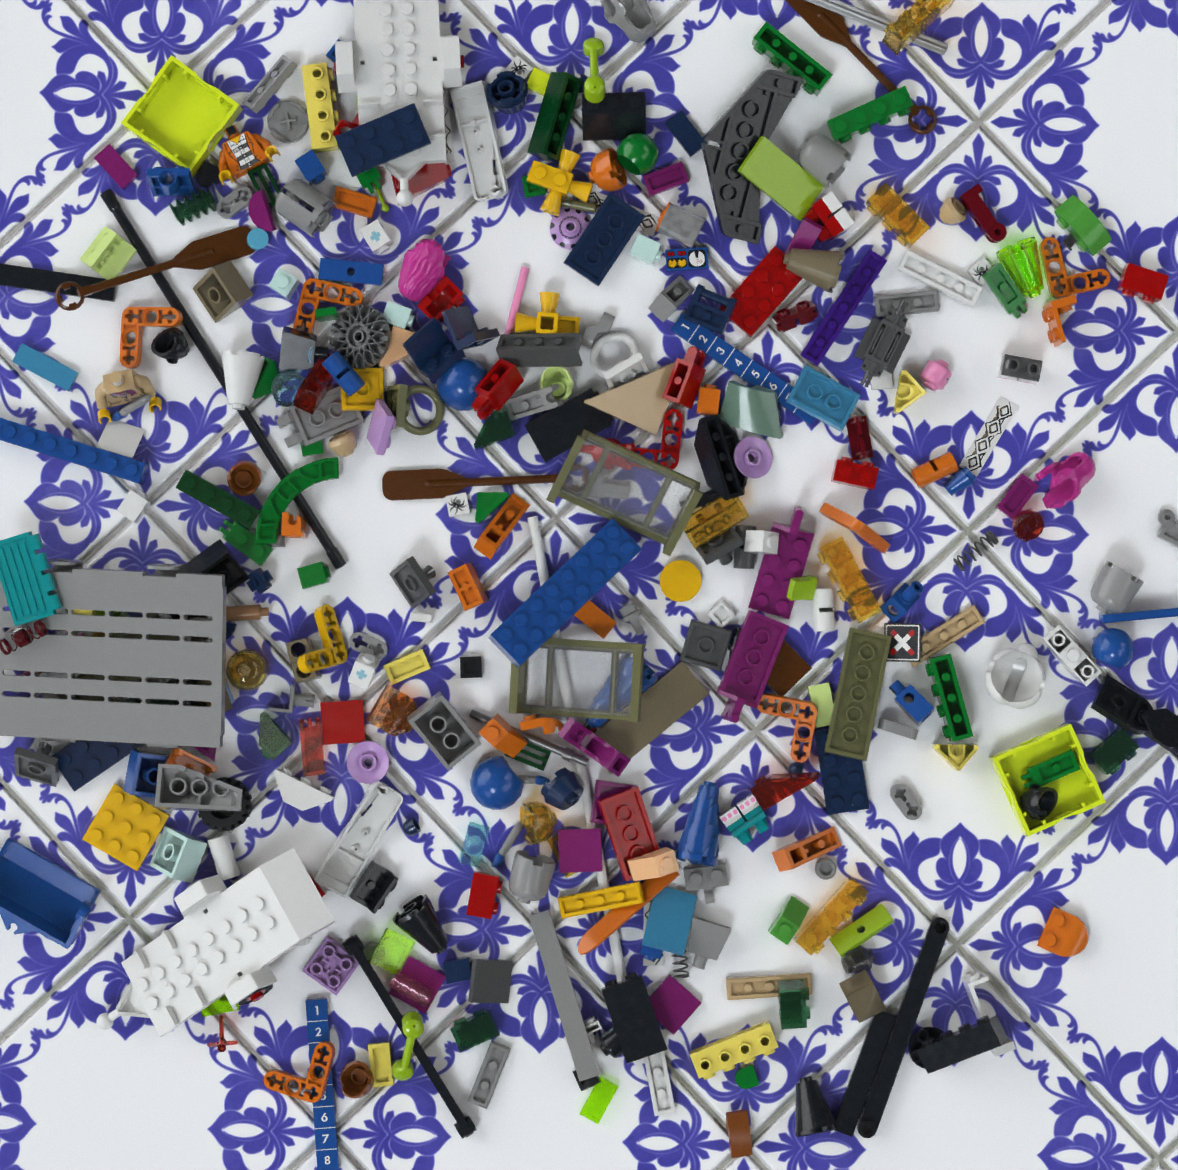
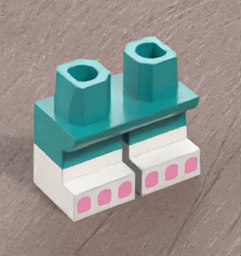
[719,794,769,845]

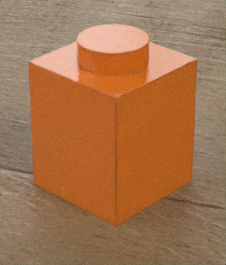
[696,384,721,416]

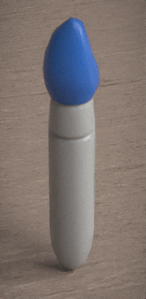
[111,394,151,421]
[518,775,550,785]
[492,822,523,867]

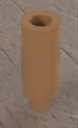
[226,604,269,622]

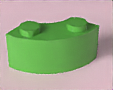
[1054,195,1112,256]

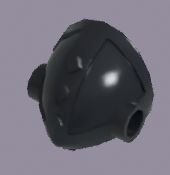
[151,327,190,364]
[1020,784,1058,820]

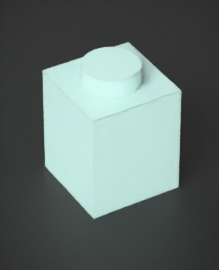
[629,233,663,266]
[268,268,300,300]
[383,301,415,330]

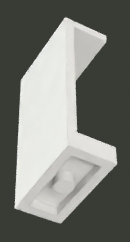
[962,970,1016,1057]

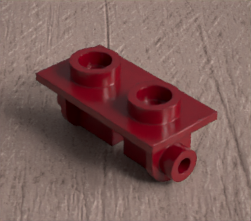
[772,300,818,332]
[846,416,874,461]

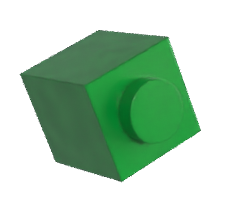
[297,561,331,590]

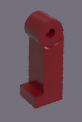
[958,183,1007,243]

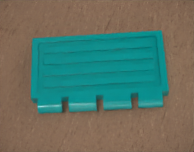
[0,531,62,626]

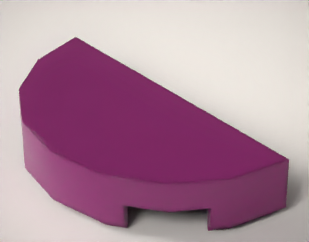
[248,189,277,231]

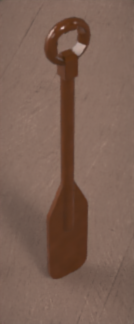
[785,0,937,135]
[55,226,256,311]
[382,463,589,500]

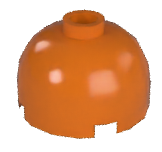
[588,147,627,192]

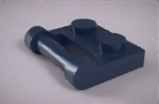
[683,284,738,335]

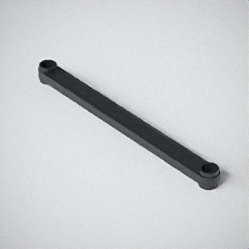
[857,917,949,1138]
[342,934,477,1139]

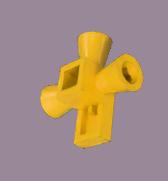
[526,149,594,216]
[515,292,580,334]

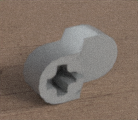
[581,312,615,349]

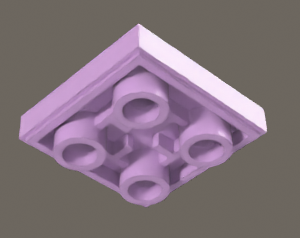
[366,399,396,455]
[302,936,359,996]

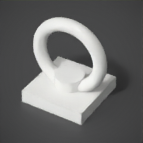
[590,332,649,389]

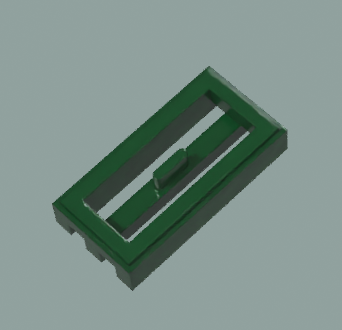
[247,162,281,209]
[504,742,551,771]

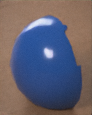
[437,358,488,411]
[470,755,524,810]

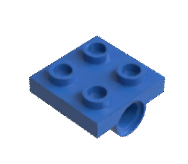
[146,166,196,197]

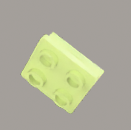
[80,226,137,280]

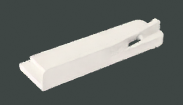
[450,80,508,202]
[314,781,403,898]

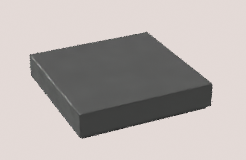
[680,619,732,672]
[468,959,513,1003]

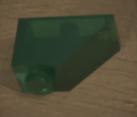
[474,409,516,450]
[259,711,294,761]

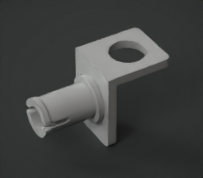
[266,684,315,713]

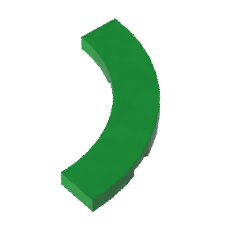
[255,457,339,545]

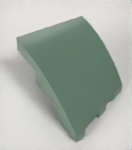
[719,380,783,439]

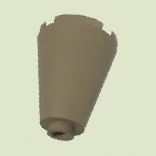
[783,248,844,293]

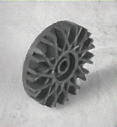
[330,305,390,369]

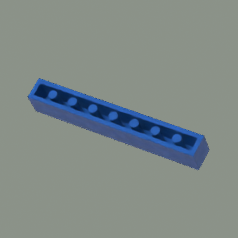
[0,418,150,485]

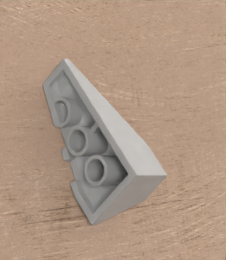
[155,764,243,811]

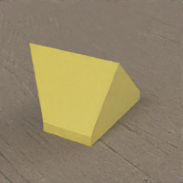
[893,370,927,414]
[932,744,978,771]

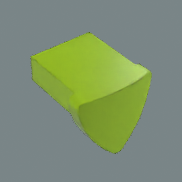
[786,575,817,601]

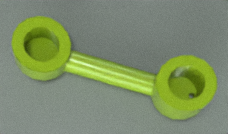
[583,37,605,103]
[392,1011,424,1081]

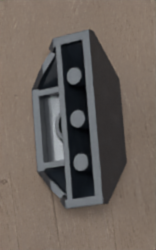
[694,414,748,500]

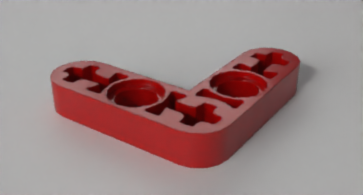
[630,409,683,470]

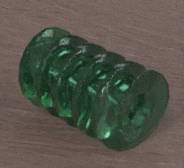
[169,185,216,226]

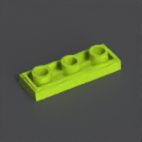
[829,903,894,958]

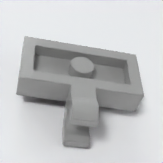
[683,864,729,904]

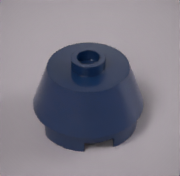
[487,71,528,114]
[541,767,584,810]

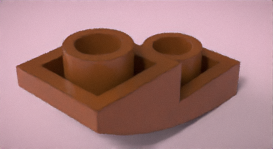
[726,1109,752,1158]

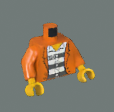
[218,125,281,186]

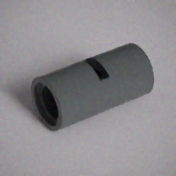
[733,525,757,569]

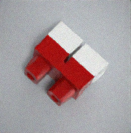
[803,191,855,243]

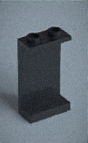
[525,388,614,463]
[601,972,667,1063]

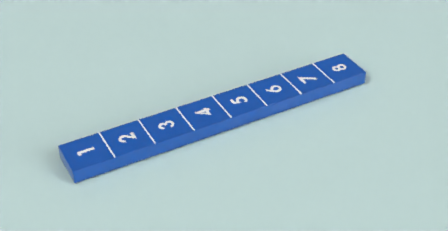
[670,312,815,425]
[305,998,339,1170]

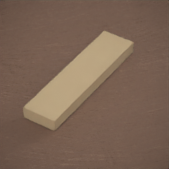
[910,605,985,668]
[726,972,813,1000]

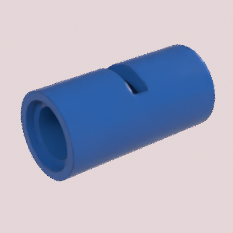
[322,351,365,397]

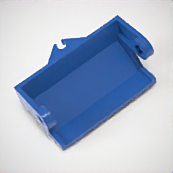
[0,837,101,949]

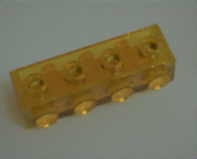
[882,0,955,55]
[817,536,882,624]
[793,876,868,955]

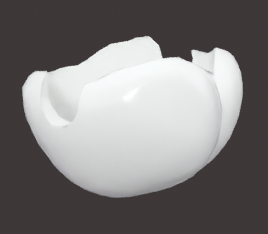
[985,643,1046,709]

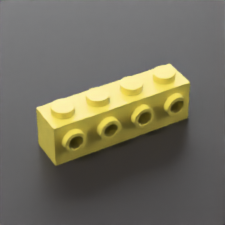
[301,62,340,153]
[689,1020,778,1080]

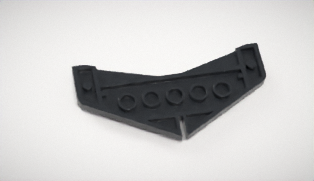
[701,69,803,245]

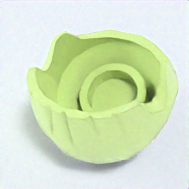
[540,367,574,401]

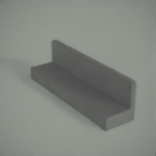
[496,333,583,367]

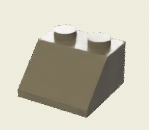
[192,260,253,323]

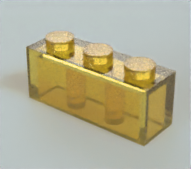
[865,182,930,248]
[683,497,750,549]

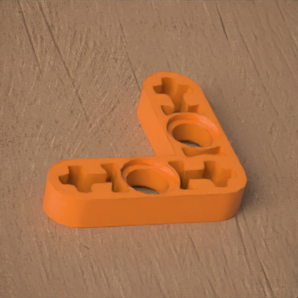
[1039,237,1110,298]
[293,278,364,333]
[119,307,183,369]
[819,502,891,554]
[757,693,818,763]
[264,1041,336,1103]

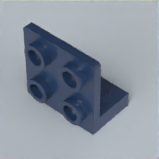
[442,306,500,351]
[403,317,465,382]

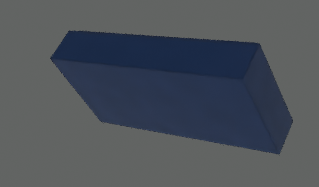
[665,111,707,158]

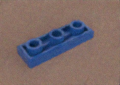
[318,258,384,286]

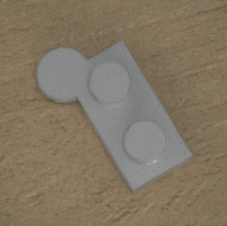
[1156,509,1178,548]

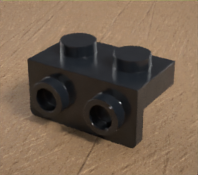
[349,860,398,914]

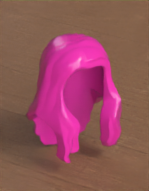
[398,239,450,302]
[1035,452,1096,509]

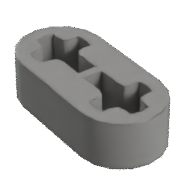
[216,186,253,219]
[349,632,388,659]
[877,718,919,740]
[890,783,922,820]

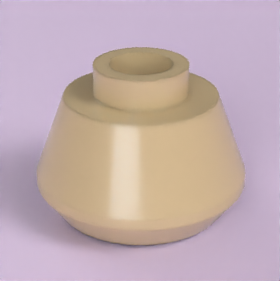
[939,197,967,225]
[328,430,356,457]

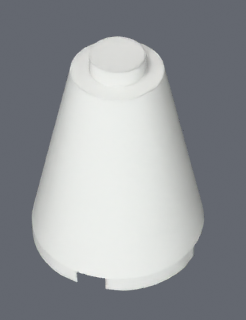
[222,350,265,410]

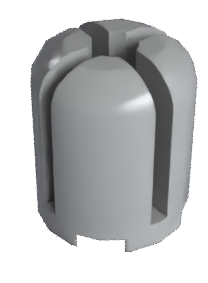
[275,178,337,238]

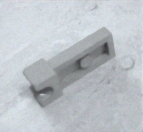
[505,384,565,421]

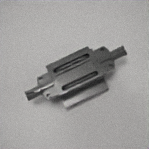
[854,300,911,388]

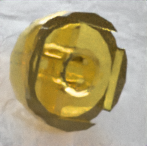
[226,649,269,691]
[519,802,557,845]

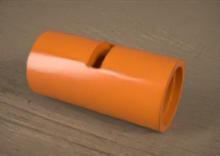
[911,452,959,489]

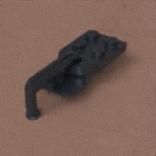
[1090,674,1178,757]

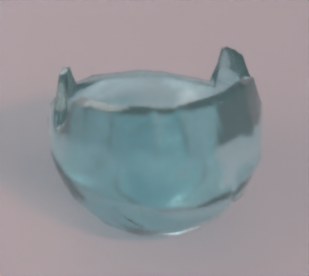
[271,370,307,407]

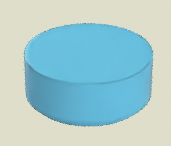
[247,228,269,250]

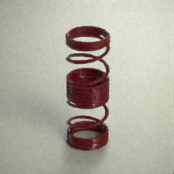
[0,620,47,655]

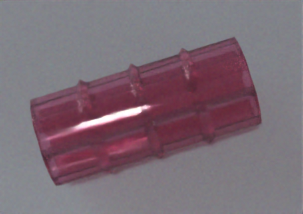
[389,970,435,1008]

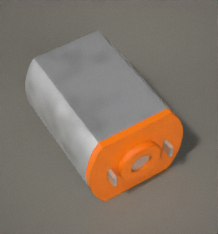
[655,202,706,248]

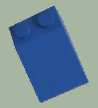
[123,749,169,798]

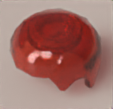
[1012,509,1044,542]

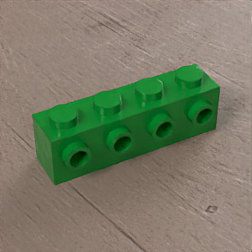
[752,22,833,96]
[827,86,914,144]
[925,654,973,742]

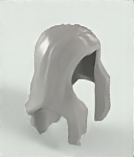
[600,0,656,43]

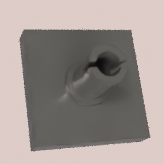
[690,519,744,565]
[390,556,436,609]
[14,742,59,787]

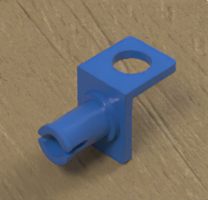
[880,581,923,623]

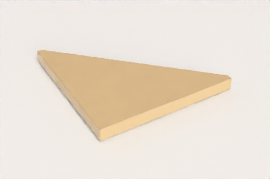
[584,358,683,435]

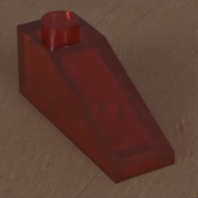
[293,353,334,415]
[750,772,821,811]

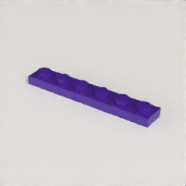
[799,249,888,367]

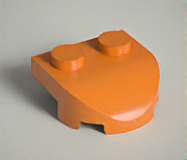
[520,714,564,735]
[1037,907,1089,957]

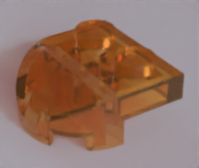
[366,684,417,736]

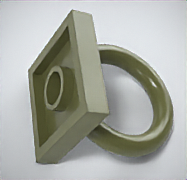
[386,384,444,435]

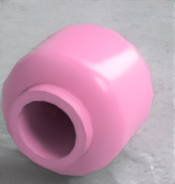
[920,359,952,392]

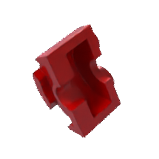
[417,275,466,324]

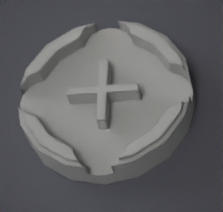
[267,101,309,143]

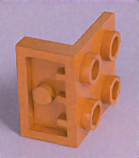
[1042,295,1078,347]

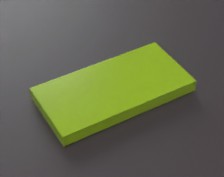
[737,136,824,221]

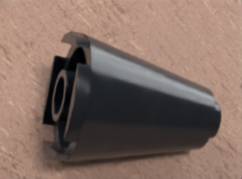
[393,894,449,954]
[795,1076,838,1137]

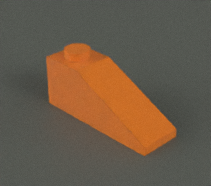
[473,493,530,560]
[771,826,842,872]

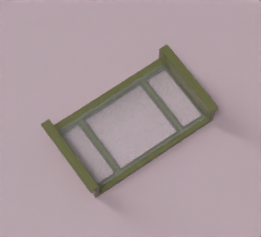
[546,429,703,556]
[509,638,646,722]

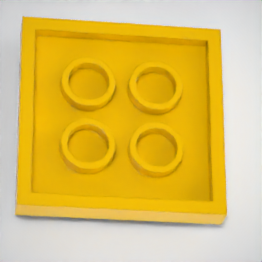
[82,784,171,871]

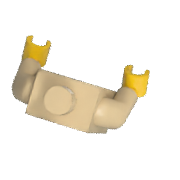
[95,369,162,424]

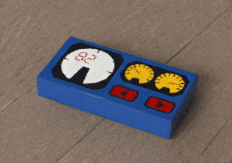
[665,247,709,272]

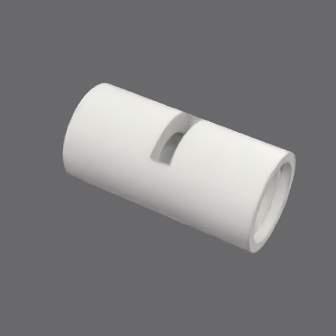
[813,588,835,632]
[207,834,240,881]

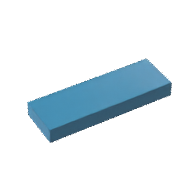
[12,343,79,392]

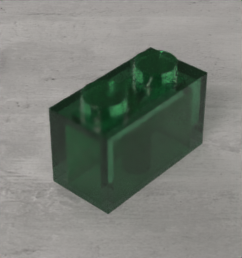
[1087,727,1139,775]
[777,979,810,1030]
[450,1008,500,1053]

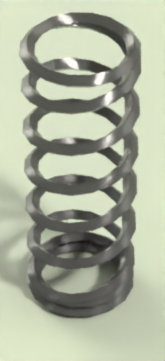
[953,530,999,571]
[671,943,690,979]

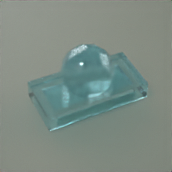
[458,821,490,868]

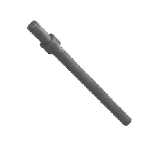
[469,709,589,766]

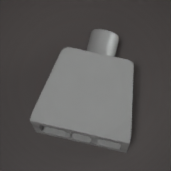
[687,916,732,970]

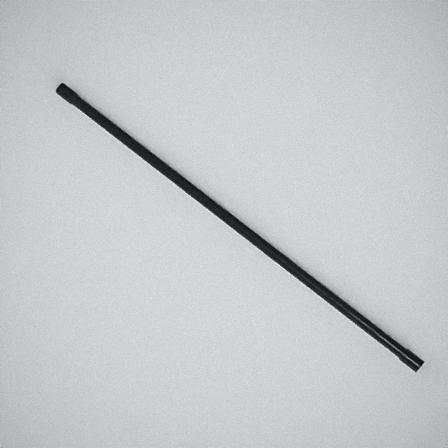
[100,189,347,570]

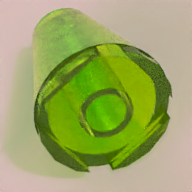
[996,237,1044,298]

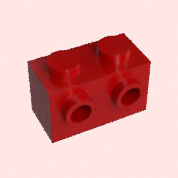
[1117,263,1169,304]
[831,457,879,491]
[466,871,503,919]

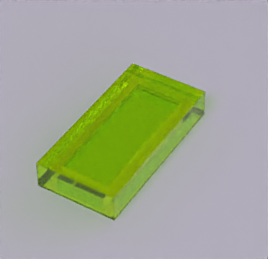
[579,1076,619,1124]

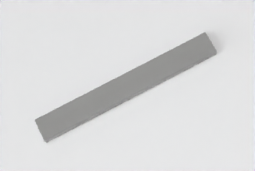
[529,910,600,1082]

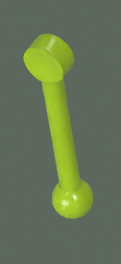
[373,183,389,212]

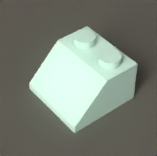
[149,826,207,883]

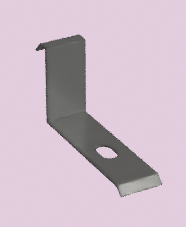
[1063,234,1077,251]

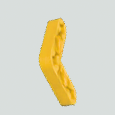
[297,604,348,673]

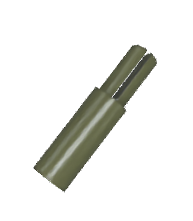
[561,199,597,213]

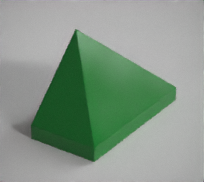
[252,355,280,399]
[475,492,510,525]

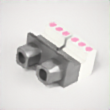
[996,354,1043,385]

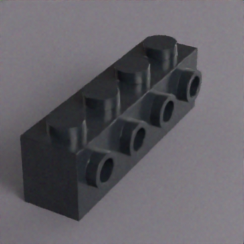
[917,1015,1008,1074]

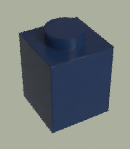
[443,955,472,984]

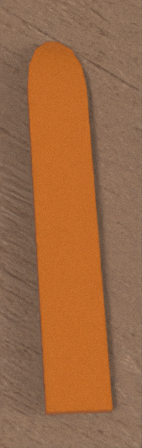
[578,871,680,955]

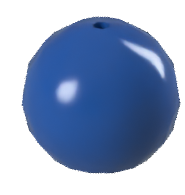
[1091,628,1135,669]

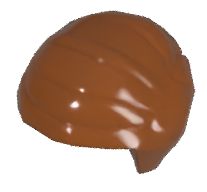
[227,460,262,496]
[340,1060,374,1098]

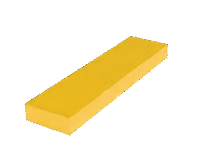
[557,881,645,919]

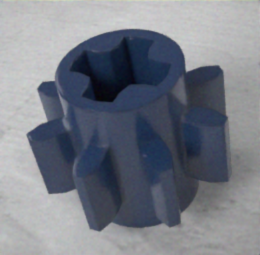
[246,568,273,594]

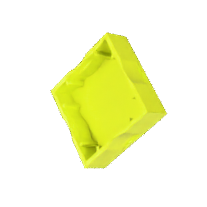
[121,55,243,177]
[989,723,1106,837]

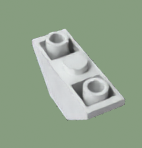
[1042,625,1102,687]
[274,767,335,811]

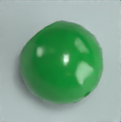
[617,133,658,175]

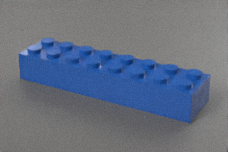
[488,518,642,668]

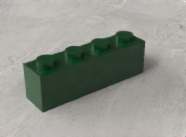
[527,72,582,161]
[176,470,261,530]

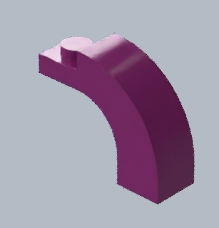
[558,717,631,777]

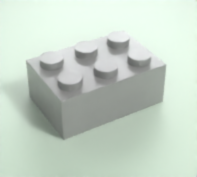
[406,691,481,770]

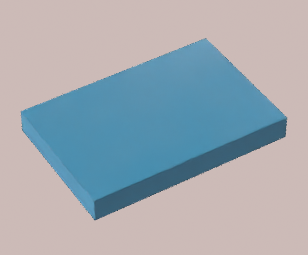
[786,365,861,432]
[641,887,697,956]

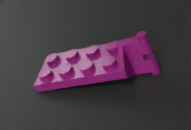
[748,505,814,619]
[716,610,789,723]

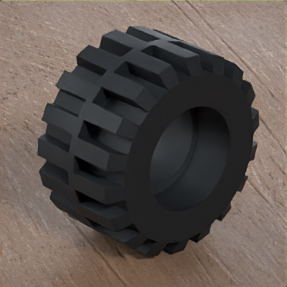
[198,777,253,832]

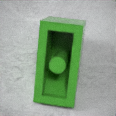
[768,896,809,945]

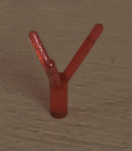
[207,1015,238,1052]

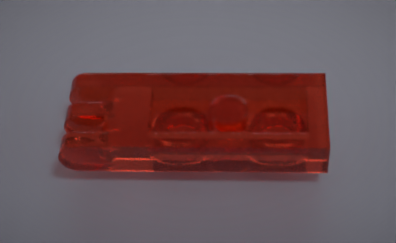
[299,717,326,777]

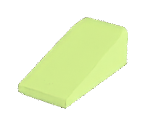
[807,682,833,728]

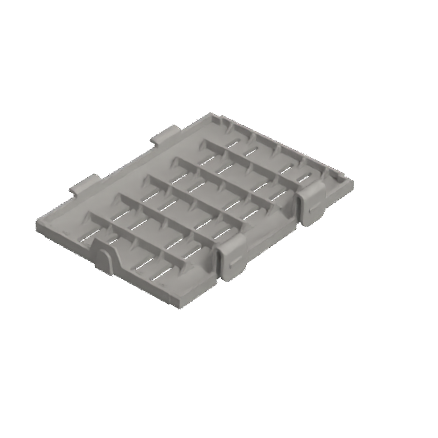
[0,559,227,748]

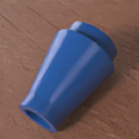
[944,467,976,496]

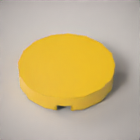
[659,560,702,602]

